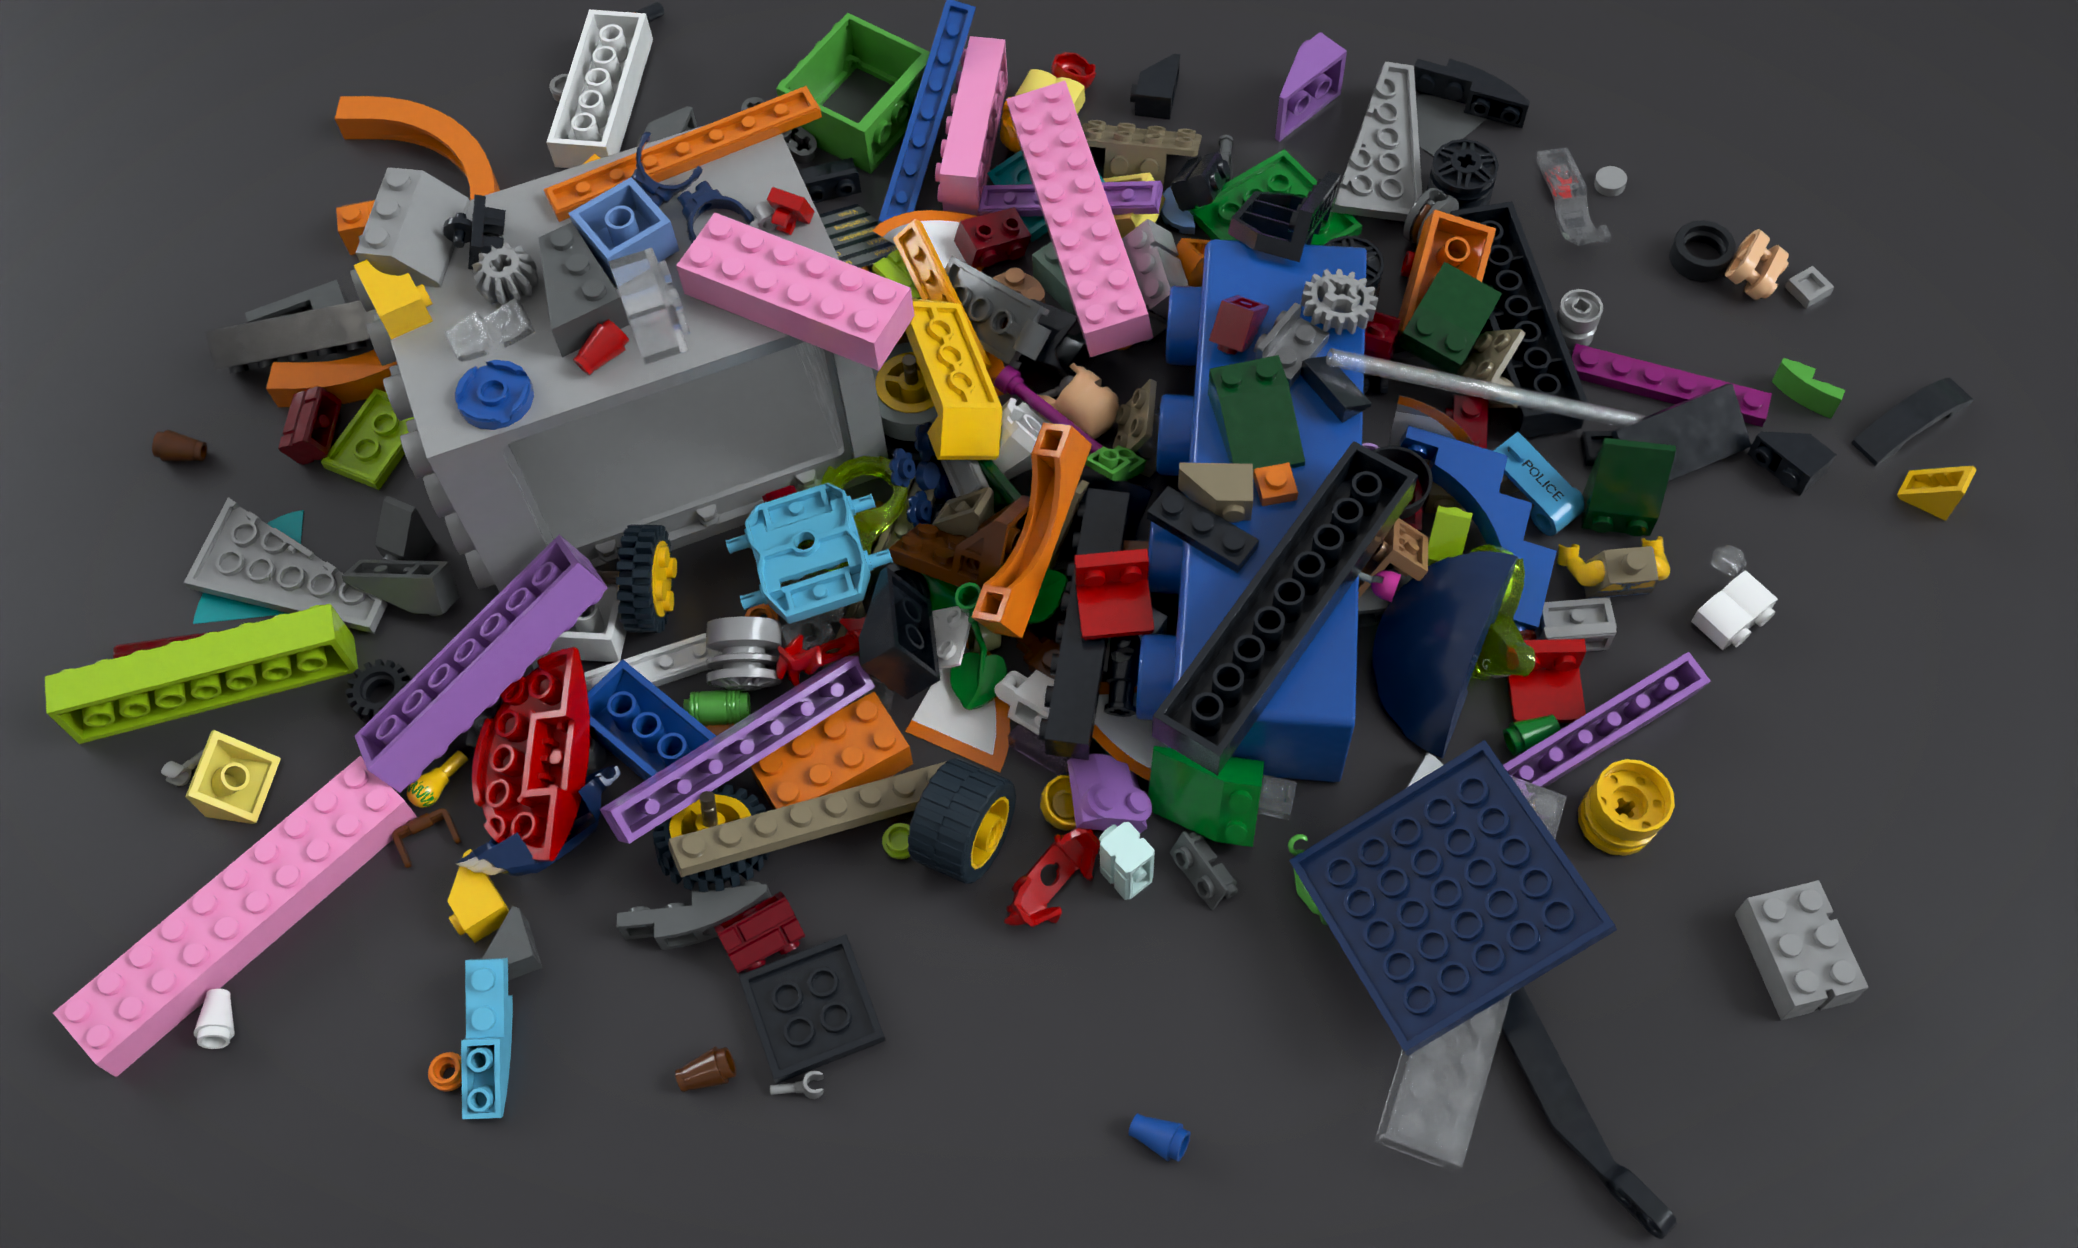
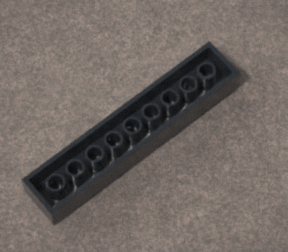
[1152,441,1418,776]

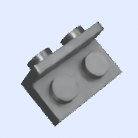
[1254,302,1329,388]

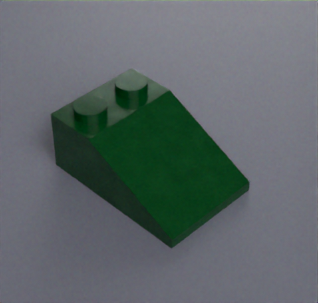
[1396,262,1502,377]
[1208,355,1305,473]
[1581,438,1676,537]

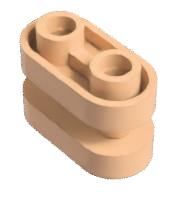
[1725,229,1789,300]

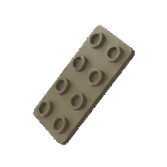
[1082,120,1202,184]

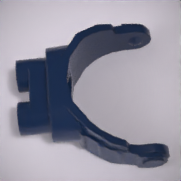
[631,132,703,208]
[677,181,754,243]

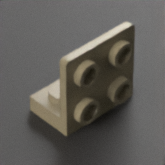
[1452,329,1526,408]
[1113,379,1159,477]

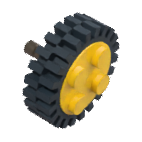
[597,524,677,633]
[653,784,770,892]

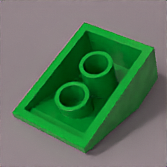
[1148,746,1264,847]

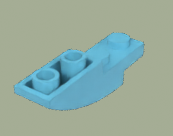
[461,958,513,1119]

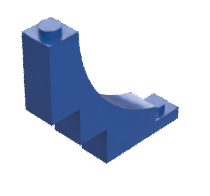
[1399,425,1557,638]

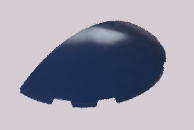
[1372,551,1518,759]

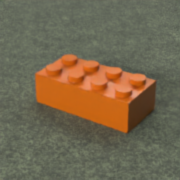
[750,691,913,810]

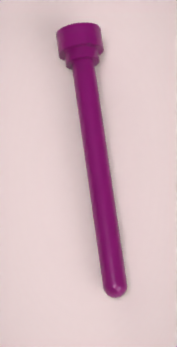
[994,365,1103,454]

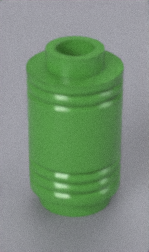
[683,689,751,726]

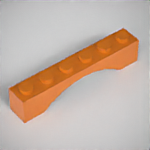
[971,422,1092,638]

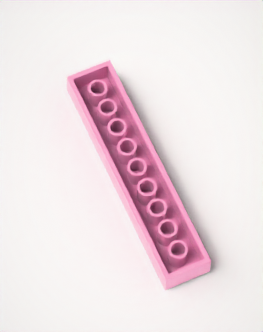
[1006,81,1153,357]
[53,756,417,1077]

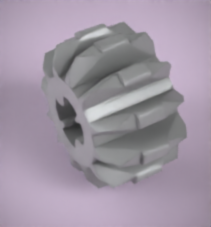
[472,242,538,308]

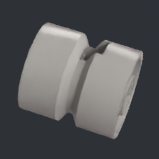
[1556,289,1603,350]

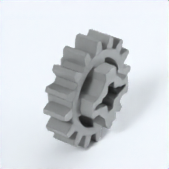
[1300,269,1378,335]

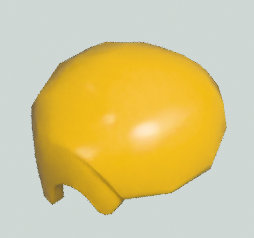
[1040,775,1077,831]

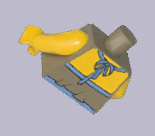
[1557,536,1670,599]

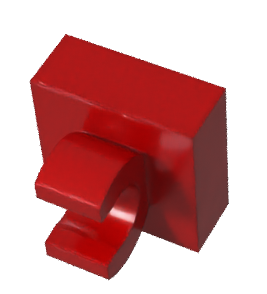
[767,187,815,235]

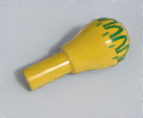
[407,750,468,808]

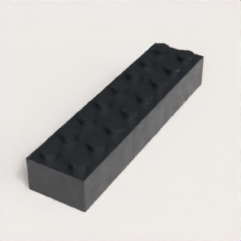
[1450,201,1590,438]

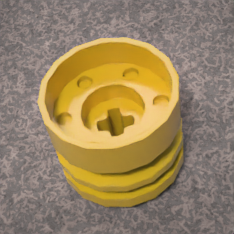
[1578,759,1675,856]

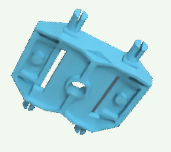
[725,482,893,624]

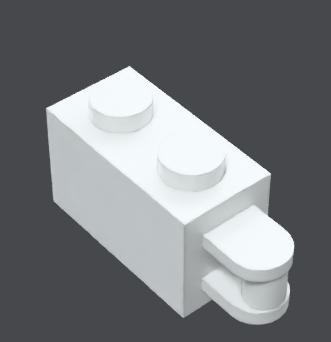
[994,670,1054,736]

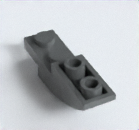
[617,881,771,950]

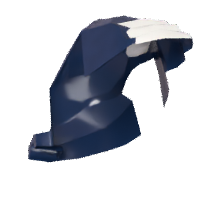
[456,765,621,876]

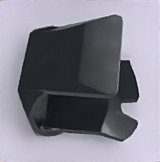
[1018,299,1086,379]

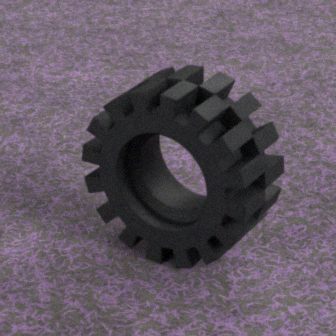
[345,659,412,724]

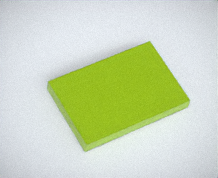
[321,388,414,490]

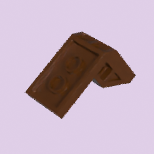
[889,495,1030,589]

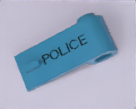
[1494,432,1585,536]

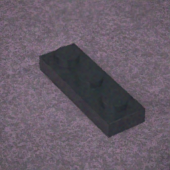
[1147,486,1259,573]

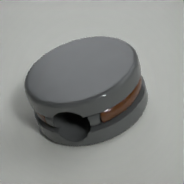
[1403,188,1459,245]

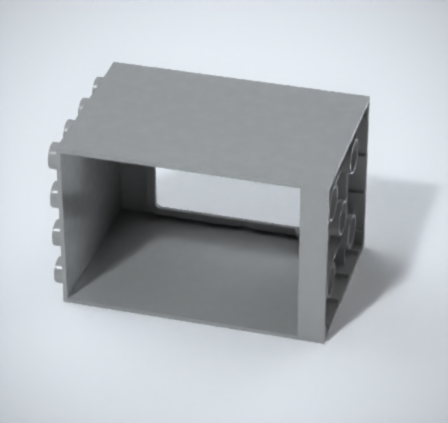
[350,124,891,592]

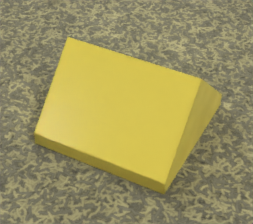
[185,730,281,824]

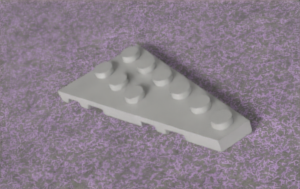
[1331,61,1422,222]
[184,497,388,634]

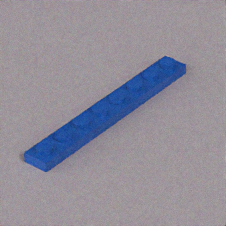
[878,0,976,225]

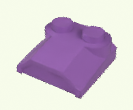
[1067,753,1152,834]

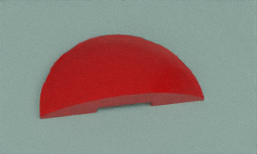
[472,647,590,861]

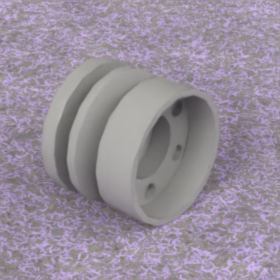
[706,616,782,691]

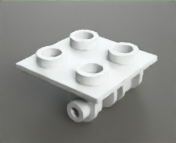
[932,606,971,677]

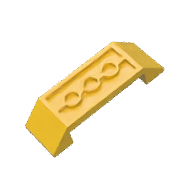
[905,299,1002,460]

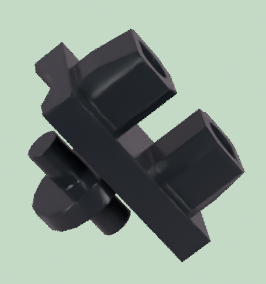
[443,195,506,270]

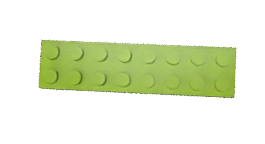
[45,603,358,744]

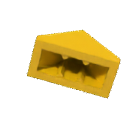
[1897,465,1976,521]

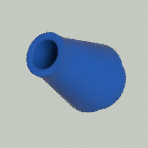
[1129,1113,1191,1162]

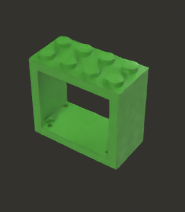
[776,13,930,174]

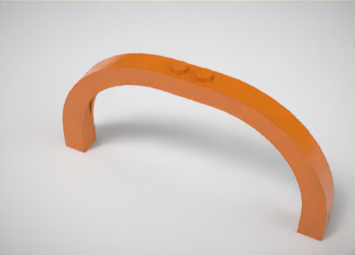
[266,96,500,407]

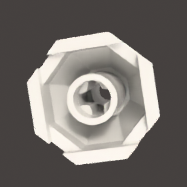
[992,398,1049,480]

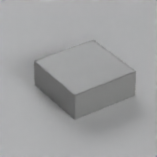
[1785,266,1834,309]

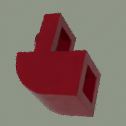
[1364,311,1402,369]

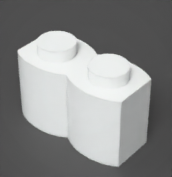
[1691,571,1778,650]

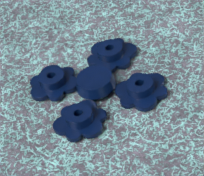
[889,422,953,527]

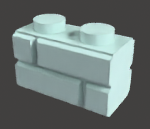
[1099,822,1155,900]

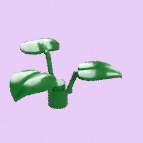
[921,569,1067,710]

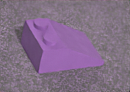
[1275,32,1347,142]

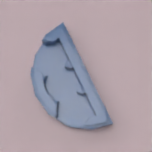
[1160,186,1195,234]

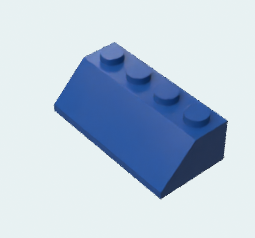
[587,659,716,781]

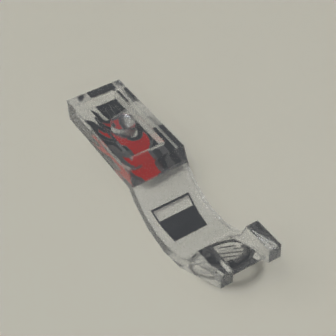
[1536,147,1611,246]

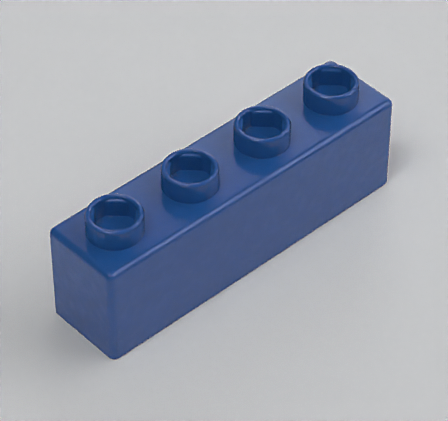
[1136,239,1367,782]

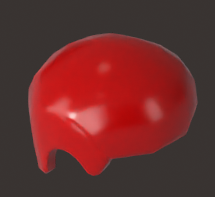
[1051,52,1096,90]

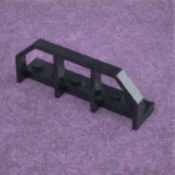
[1228,171,1341,262]

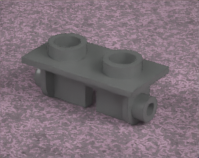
[1169,831,1238,910]

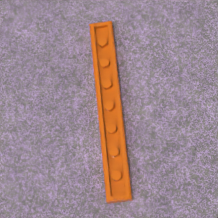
[543,86,822,222]

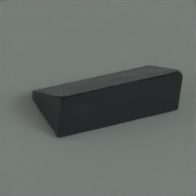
[1300,356,1372,423]

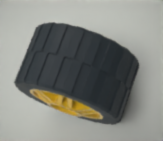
[908,758,1016,884]

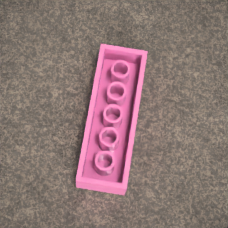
[935,36,1008,216]
[676,213,915,371]

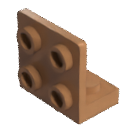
[1358,518,1428,599]

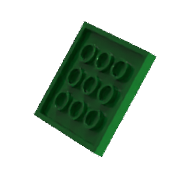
[1188,149,1362,245]

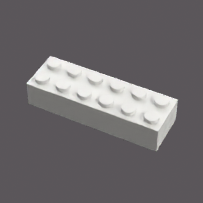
[547,9,653,168]

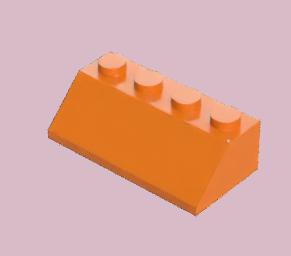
[1397,210,1496,342]

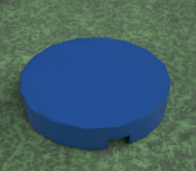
[454,360,534,430]

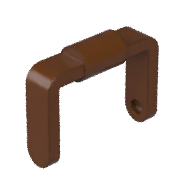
[392,808,462,868]

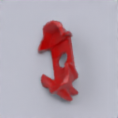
[776,614,867,686]
[1004,828,1100,927]

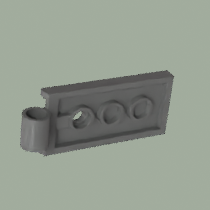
[945,256,1051,369]

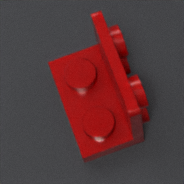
[1074,549,1155,640]
[1505,639,1587,723]

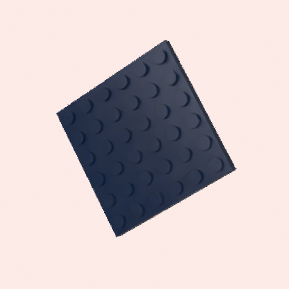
[1289,740,1617,1056]

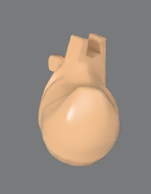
[1034,363,1119,440]

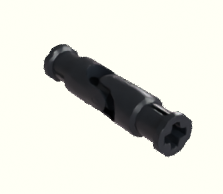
[1104,635,1141,717]

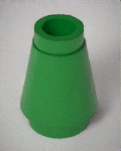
[1503,714,1561,756]

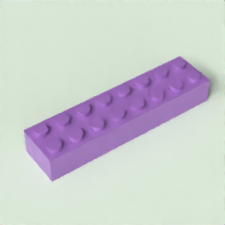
[355,534,608,793]

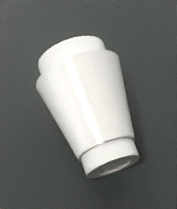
[194,989,235,1049]

